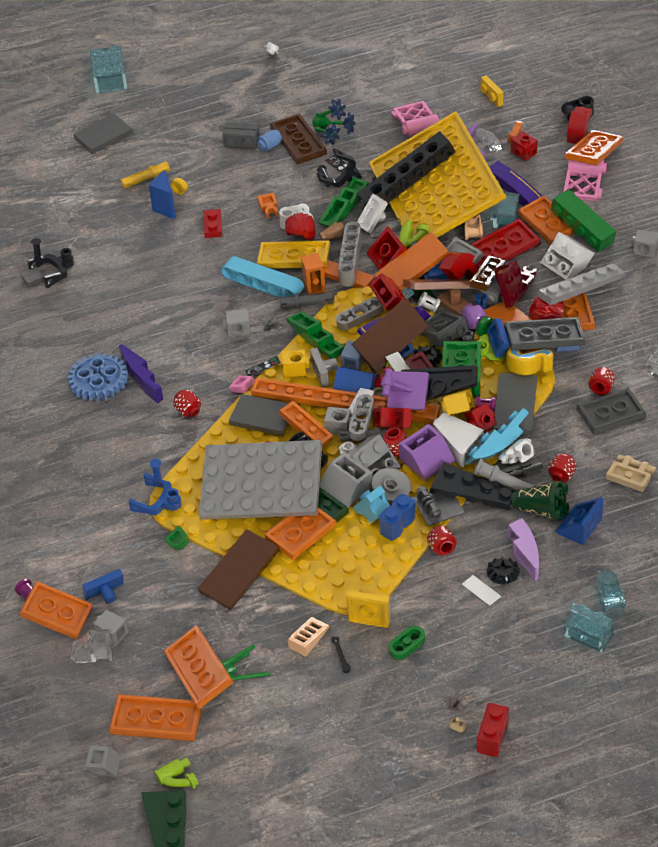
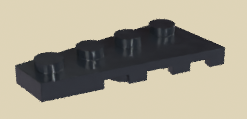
[401,365,478,401]

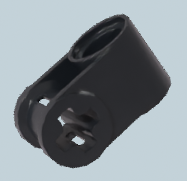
[561,96,594,121]

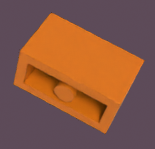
[301,253,326,295]

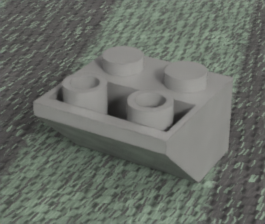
[347,434,400,476]
[319,452,373,507]

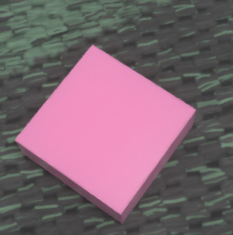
[229,376,255,393]

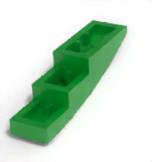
[318,177,369,227]
[286,311,345,359]

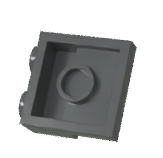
[420,310,468,348]

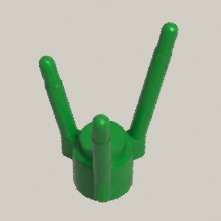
[221,645,271,681]

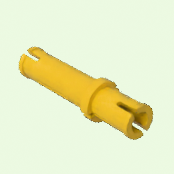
[120,161,170,189]

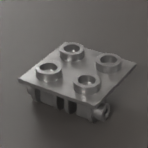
[412,486,465,526]

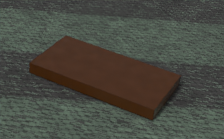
[270,113,327,165]
[352,297,429,373]
[198,529,280,611]

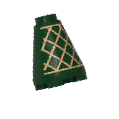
[512,481,569,521]

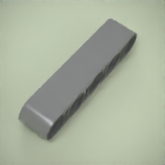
[338,221,362,287]

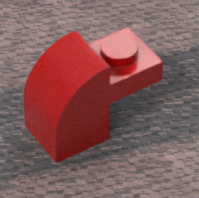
[567,106,592,144]
[439,252,479,280]
[373,407,413,429]

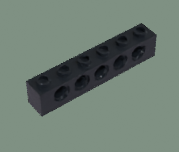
[358,131,456,205]

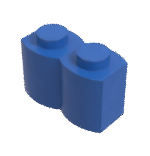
[380,494,416,541]

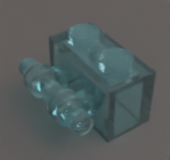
[564,603,615,653]

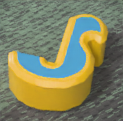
[506,348,554,376]

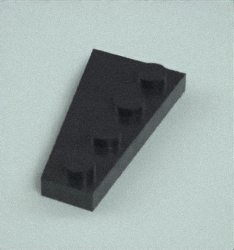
[429,462,516,510]

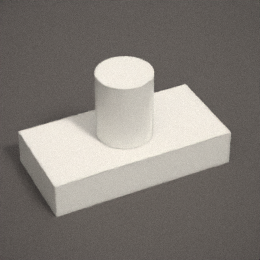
[357,194,388,233]

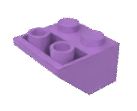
[399,424,455,481]

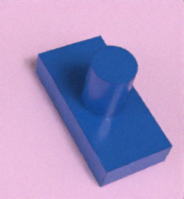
[487,318,510,358]
[82,569,124,604]

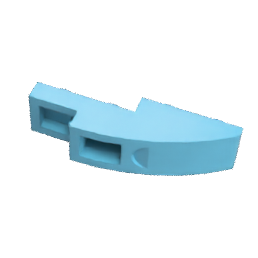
[466,408,529,465]

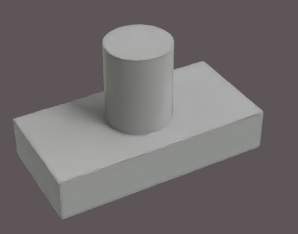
[310,348,338,388]

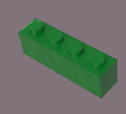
[551,189,616,252]

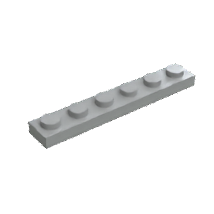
[537,263,625,305]

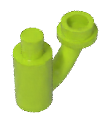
[398,220,429,250]
[154,757,199,789]

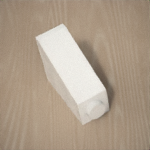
[432,412,484,467]

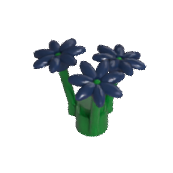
[312,99,356,145]

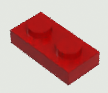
[203,209,222,238]

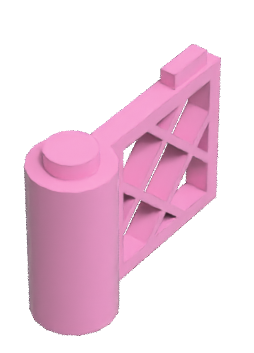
[391,101,439,137]
[563,160,607,201]

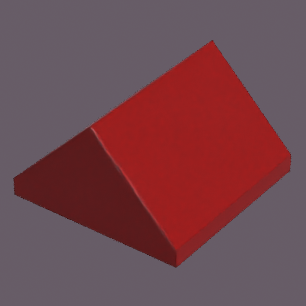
[366,226,406,270]

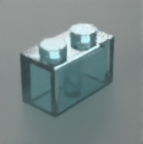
[490,192,520,228]

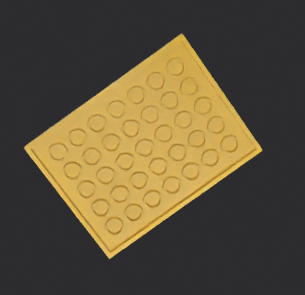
[369,111,507,240]

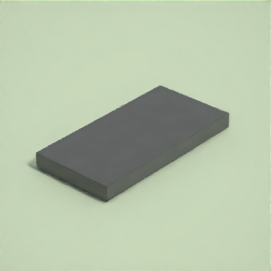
[504,317,586,351]
[493,373,537,435]

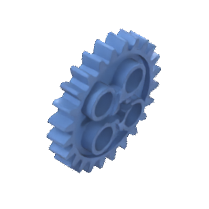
[67,353,129,402]

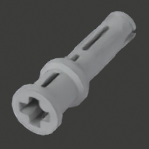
[473,458,534,491]

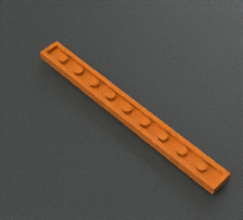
[251,378,440,424]

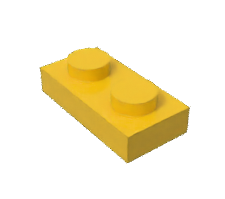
[480,75,503,107]

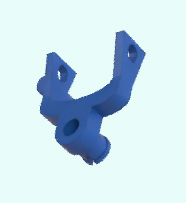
[129,459,182,515]

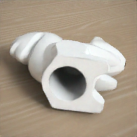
[498,438,534,464]

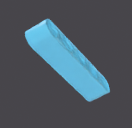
[221,256,304,297]

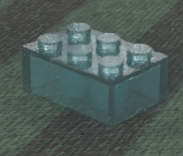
[90,46,127,94]

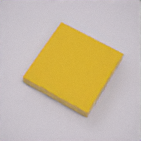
[346,590,391,628]

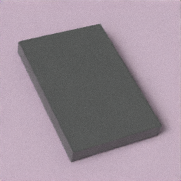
[74,114,133,154]
[577,388,646,435]
[229,394,289,436]

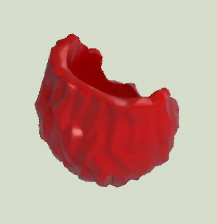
[285,213,316,241]
[529,297,564,320]

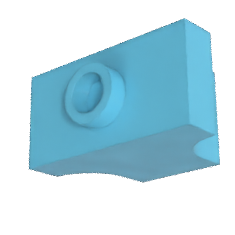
[353,486,390,524]

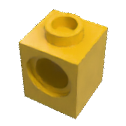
[282,349,310,377]

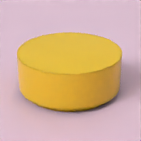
[170,178,188,195]

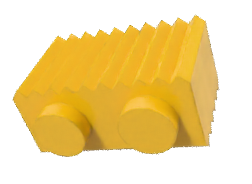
[441,388,475,416]

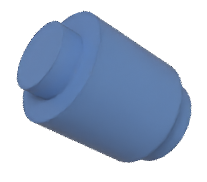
[257,129,282,152]

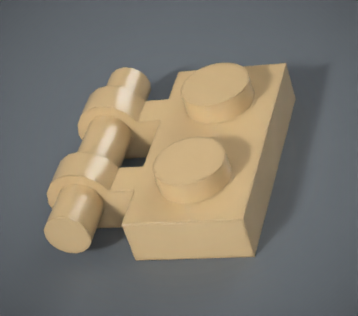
[606,454,656,492]

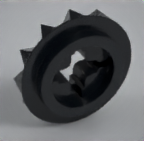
[412,345,442,367]
[487,556,520,585]

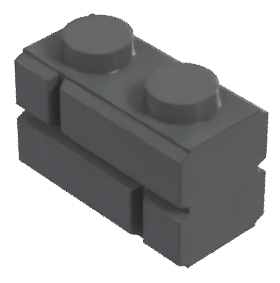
[222,122,260,148]

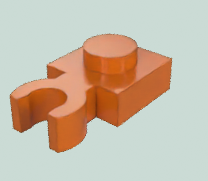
[508,121,523,149]
[257,193,278,219]

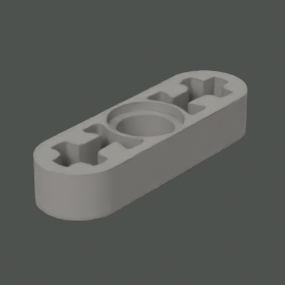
[336,297,383,330]
[349,394,374,441]

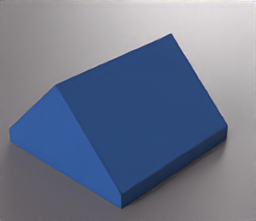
[149,170,176,219]
[333,367,380,393]
[555,497,604,545]

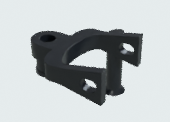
[316,148,362,187]
[27,238,74,288]

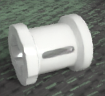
[417,291,441,314]

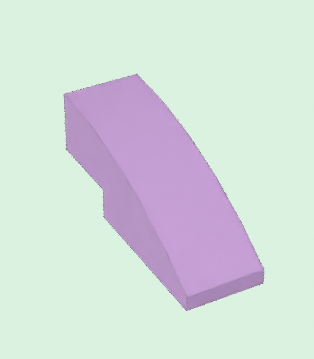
[508,518,539,581]

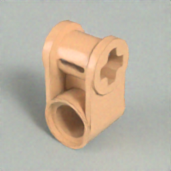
[464,213,483,240]

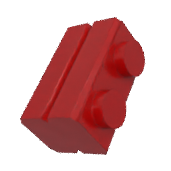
[370,273,405,311]
[477,703,509,757]

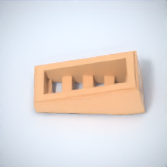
[288,617,329,657]

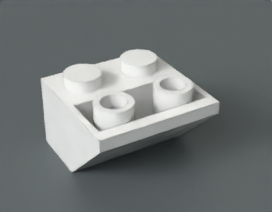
[540,232,594,280]

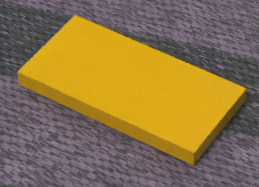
[257,240,331,269]

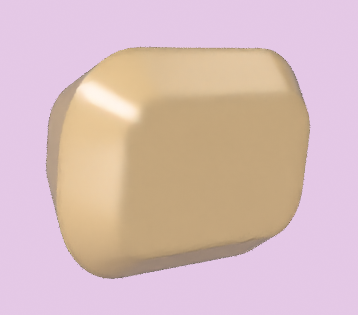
[449,717,467,732]

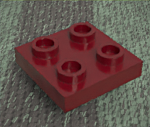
[494,260,526,308]

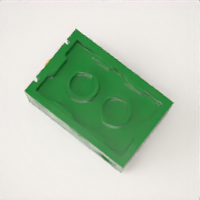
[442,341,481,398]

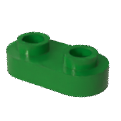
[388,626,425,660]

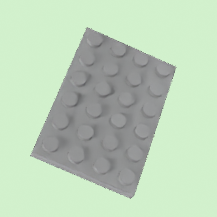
[199,440,322,520]

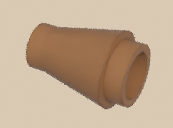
[319,222,344,241]

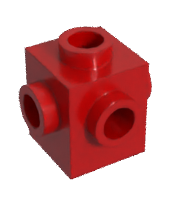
[511,132,538,161]
[463,403,497,434]

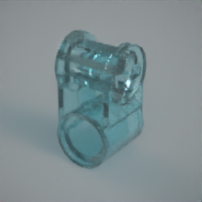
[597,570,626,611]

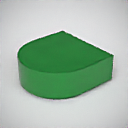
[476,316,494,336]
[164,526,189,550]

